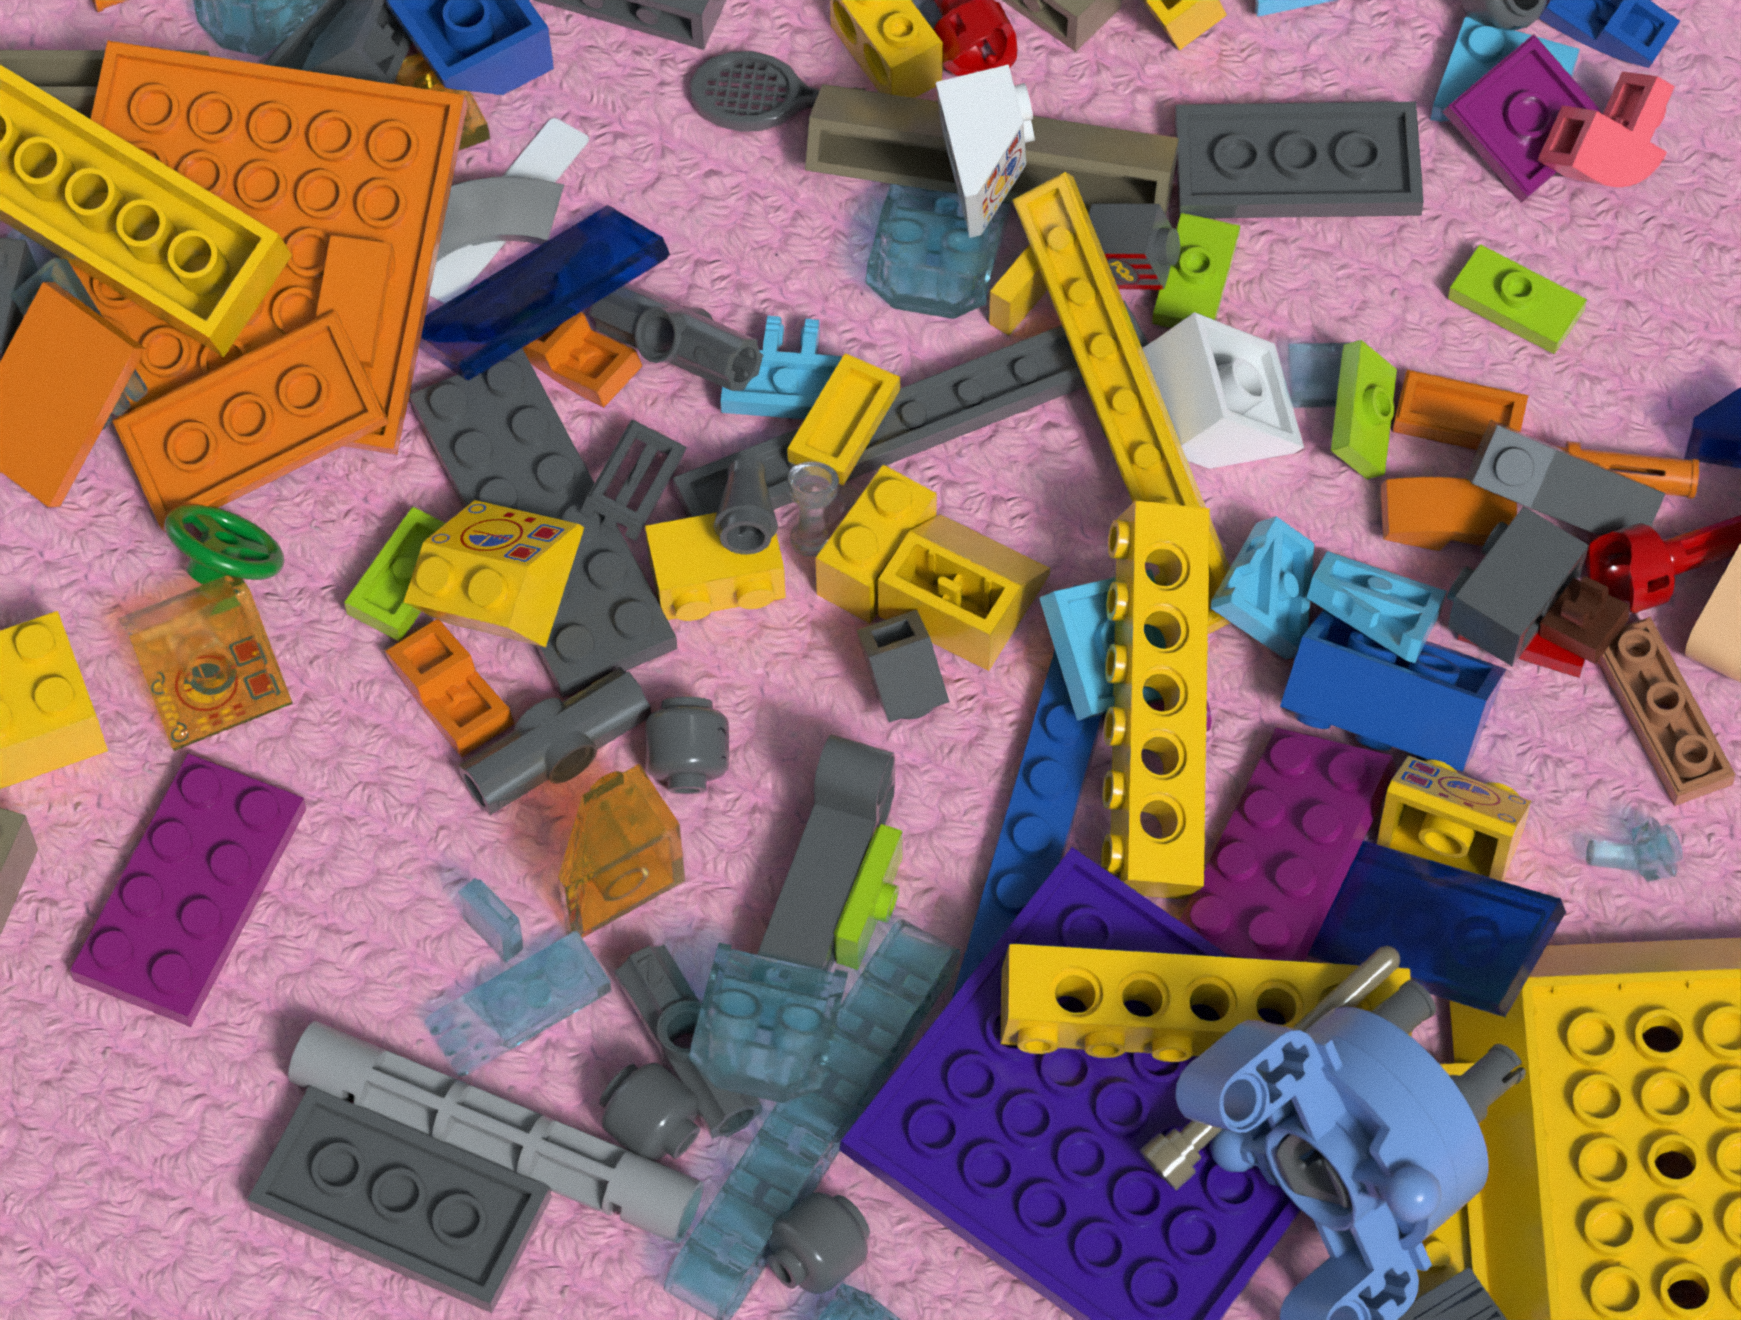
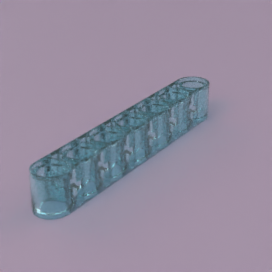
[664,919,960,1320]

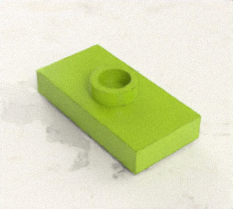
[1152,213,1240,328]
[1448,244,1587,355]
[1331,340,1397,480]
[834,824,903,970]

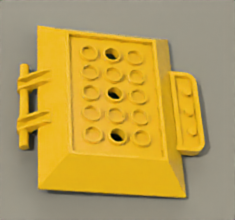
[1415,938,1741,1320]

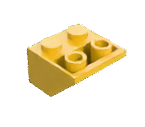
[878,514,1051,671]

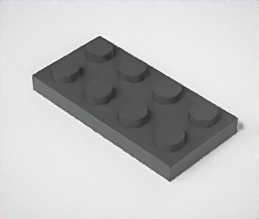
[1175,101,1424,219]
[247,1085,552,1313]

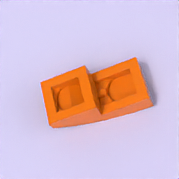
[501,294,643,408]
[1381,477,1517,551]
[385,618,514,758]

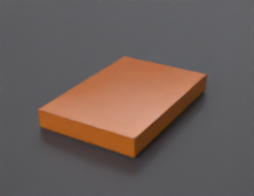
[0,282,146,507]

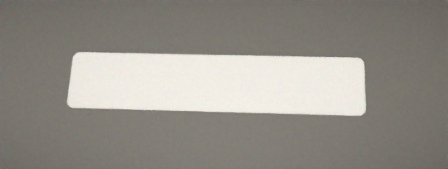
[430,118,589,306]

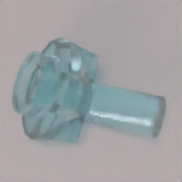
[1586,817,1683,882]

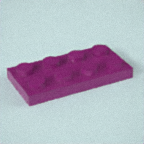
[1179,727,1397,962]
[70,753,306,1027]

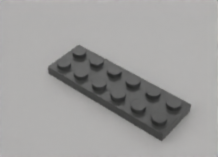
[409,348,678,698]

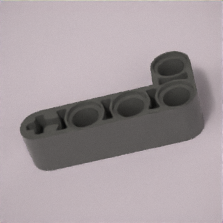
[751,734,895,1007]

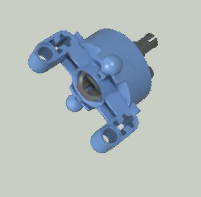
[1176,980,1526,1320]

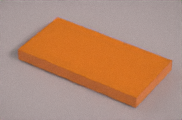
[112,310,390,533]

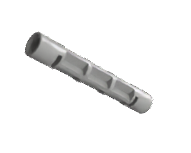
[288,1021,704,1243]

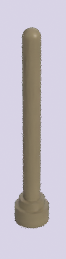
[1139,946,1400,1191]

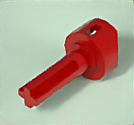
[933,0,1018,76]
[1586,515,1741,614]

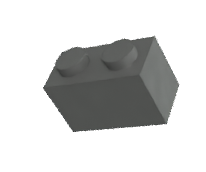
[1447,506,1589,666]

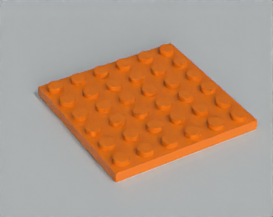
[55,40,468,455]

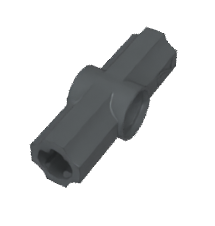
[590,280,763,391]
[459,667,651,815]
[615,945,762,1139]

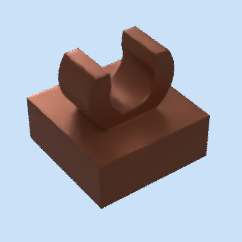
[1540,576,1629,664]

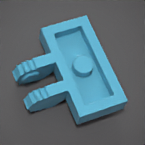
[720,316,843,419]

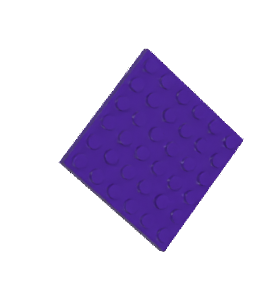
[839,847,1302,1320]

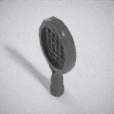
[690,51,866,132]

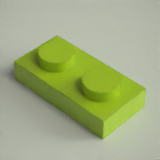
[344,507,446,642]

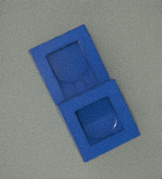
[1539,0,1680,68]

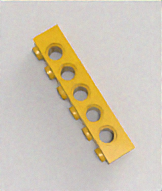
[1101,500,1210,900]
[1000,944,1412,1062]

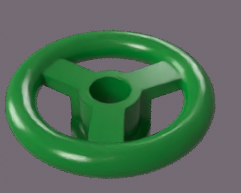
[164,505,285,590]

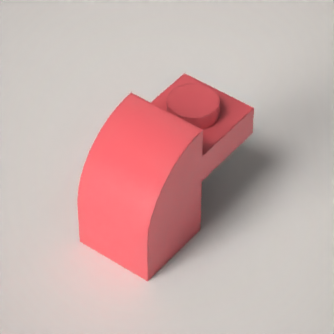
[1537,71,1675,187]

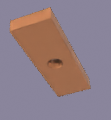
[1597,617,1736,807]

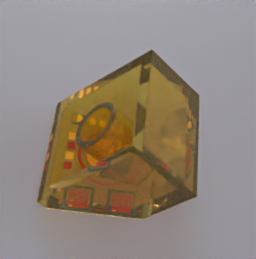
[118,575,293,751]
[558,764,685,943]

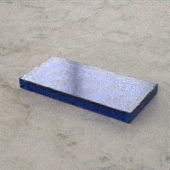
[419,205,670,381]
[1307,840,1566,1017]

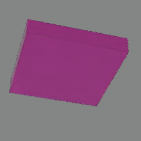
[1443,34,1603,203]

